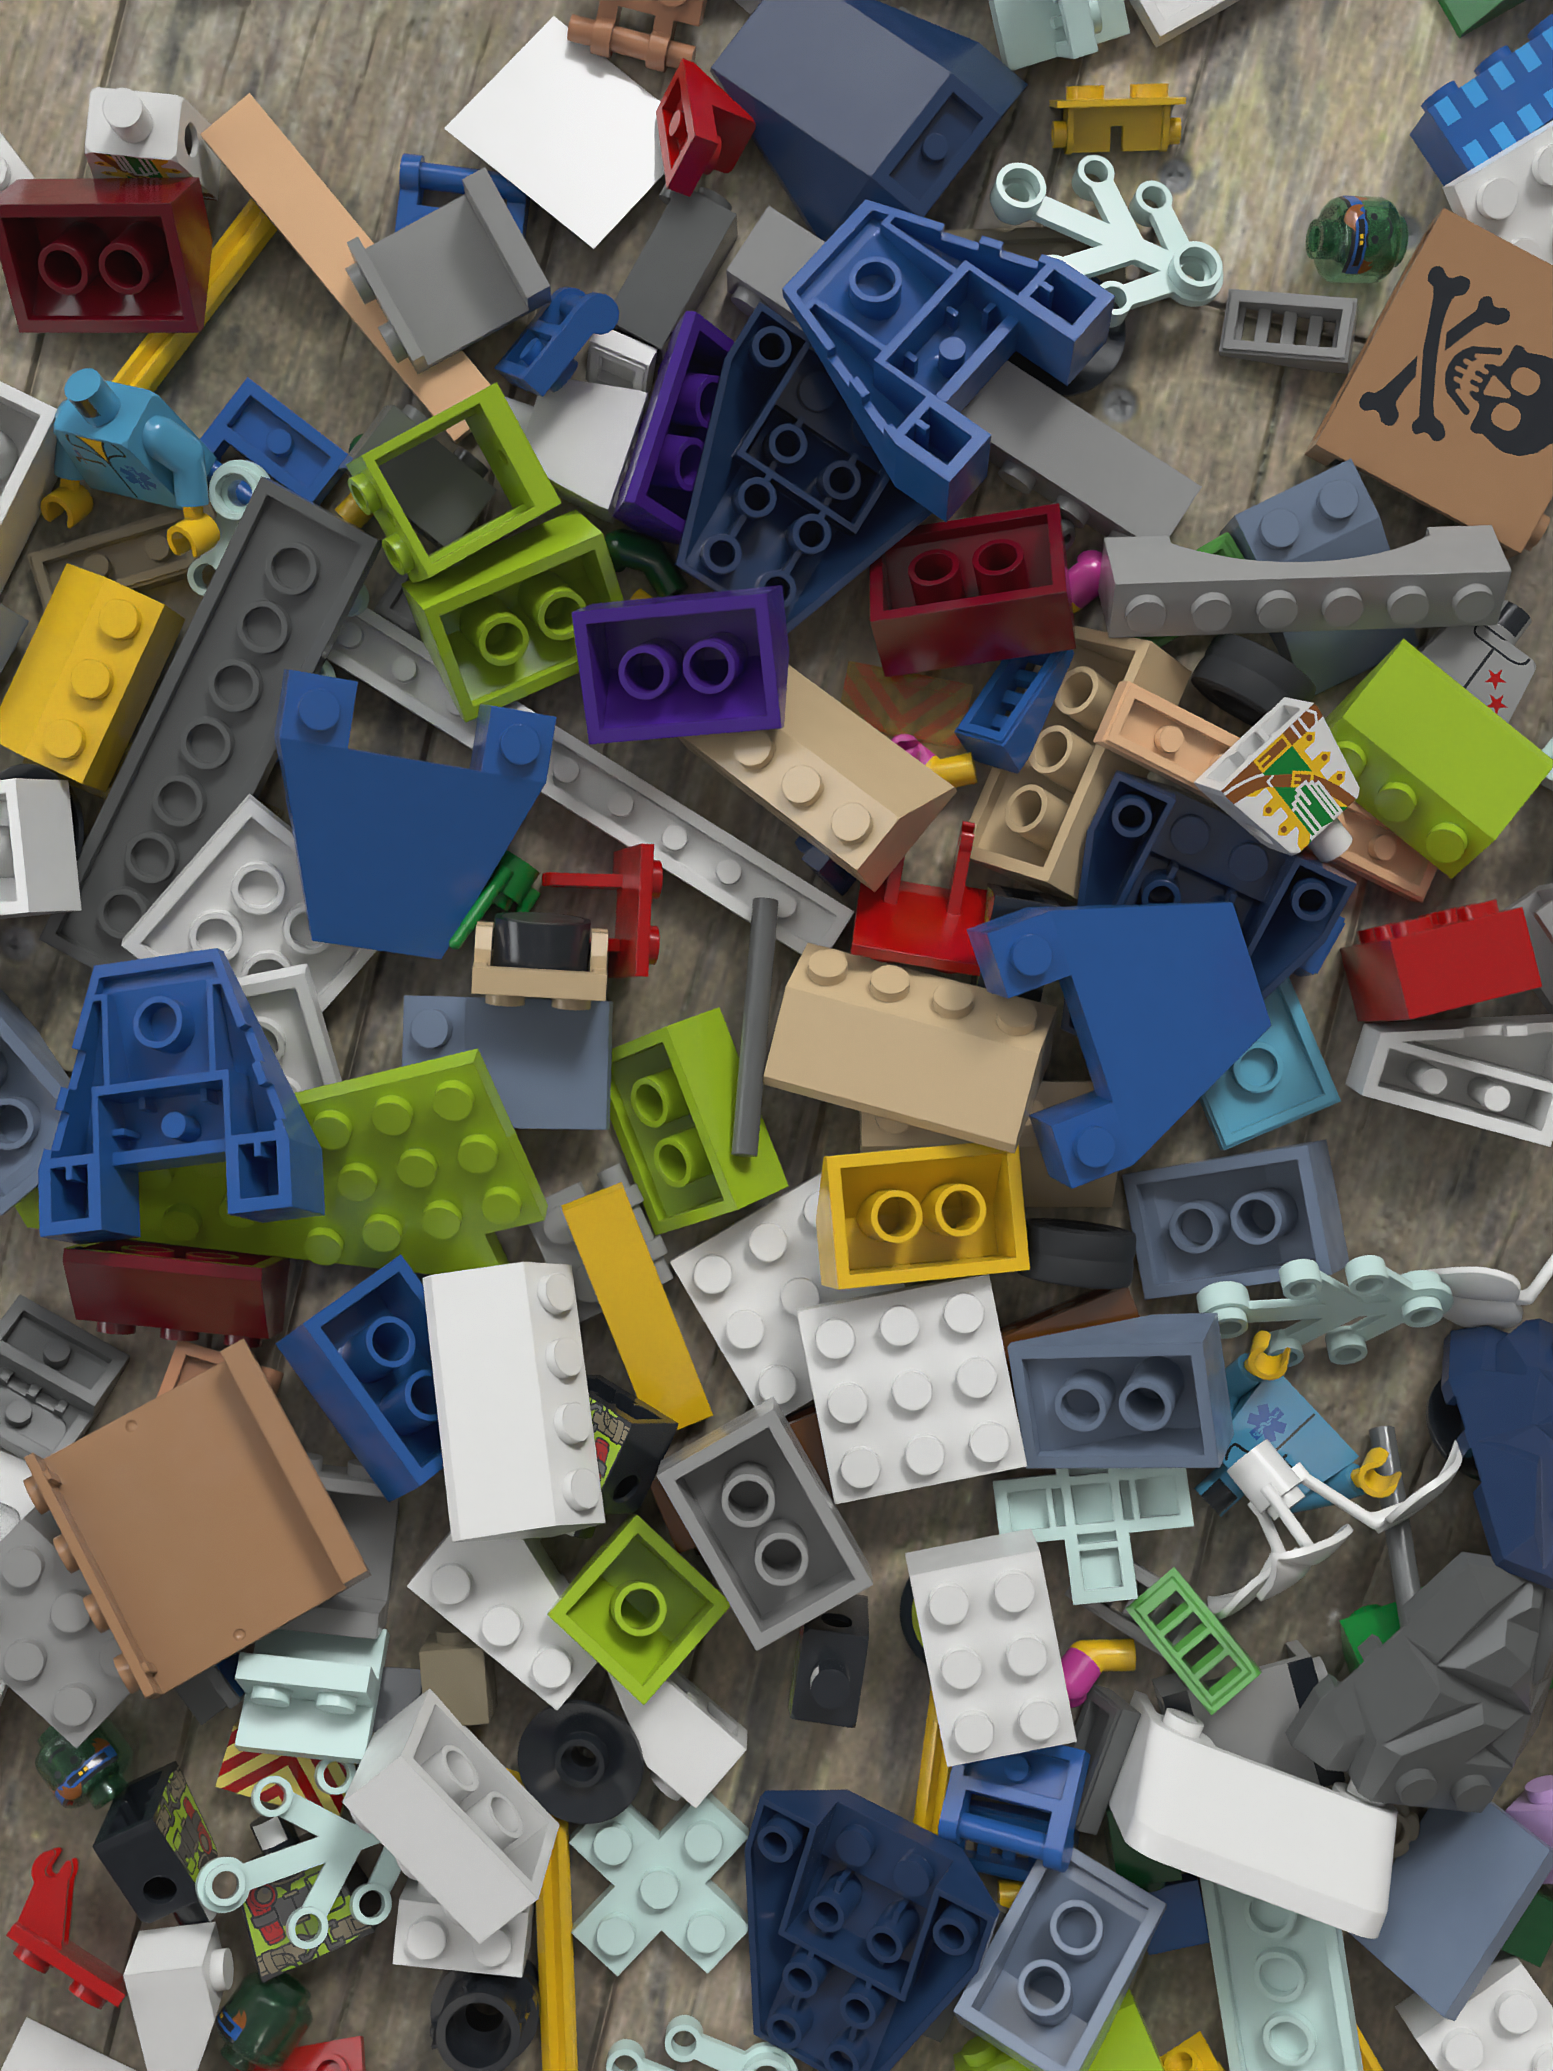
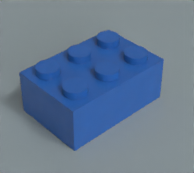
[275,1255,444,1502]

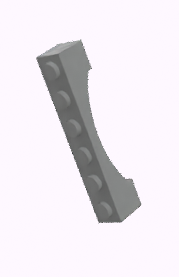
[1098,525,1512,638]

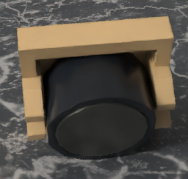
[471,912,608,1010]

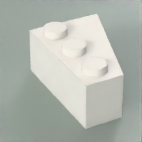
[1345,1014,1553,1147]
[407,1530,597,1710]

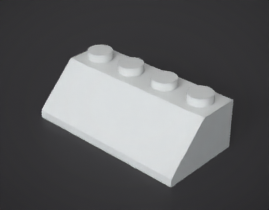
[422,1262,606,1543]

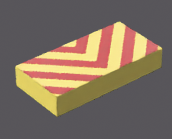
[215,1719,357,1817]

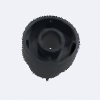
[430,1958,541,2071]

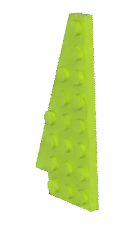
[15,1048,548,1275]

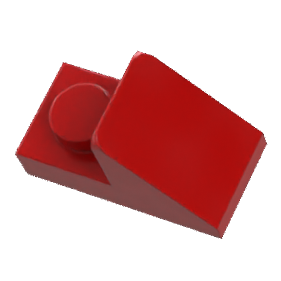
[656,58,756,197]

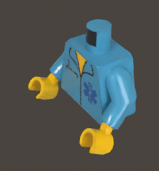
[40,368,220,558]
[1194,1330,1402,1517]

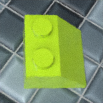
[547,1514,730,1705]

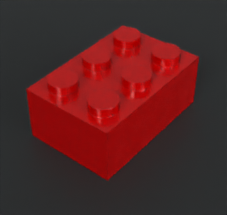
[1340,899,1543,1022]

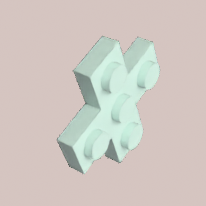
[993,1468,1194,1605]
[569,1793,749,1977]

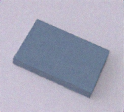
[1349,1801,1553,2021]

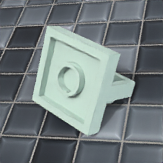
[988,0,1130,71]
[235,1629,390,1764]

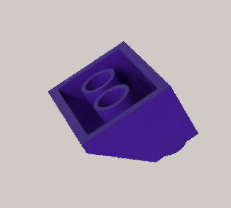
[612,311,734,545]
[571,585,789,745]

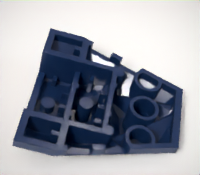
[1441,1318,1553,1590]

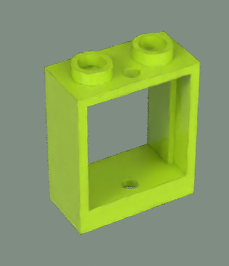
[346,382,561,584]

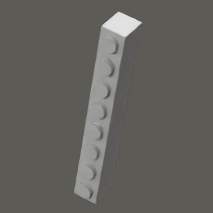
[726,205,1202,537]

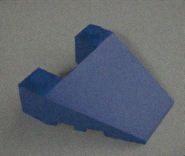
[782,199,1115,522]
[274,669,557,959]
[967,902,1272,1189]
[38,948,325,1245]

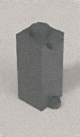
[613,184,738,366]

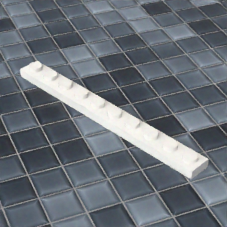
[327,602,854,955]

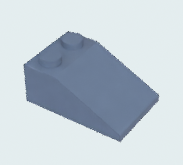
[1220,459,1419,696]
[0,988,70,1216]
[402,995,613,1130]
[1122,1139,1349,1300]
[1007,1313,1234,1469]
[953,1847,1167,2071]

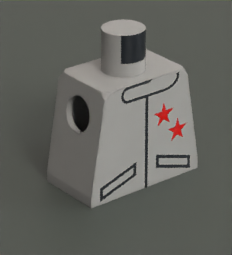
[1418,600,1536,723]

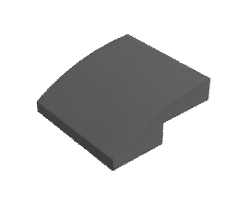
[0,1294,130,1460]

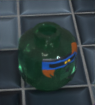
[1306,196,1409,284]
[35,1717,133,1810]
[216,1971,313,2071]

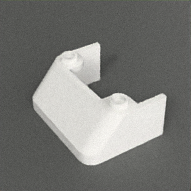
[1108,1690,1398,1939]

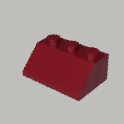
[0,177,213,333]
[870,503,1076,677]
[62,1239,290,1348]

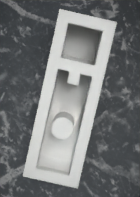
[608,1669,747,1808]
[123,1922,234,2071]

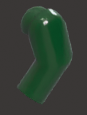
[605,528,688,597]

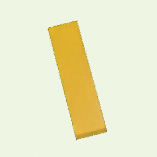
[561,1182,713,1430]

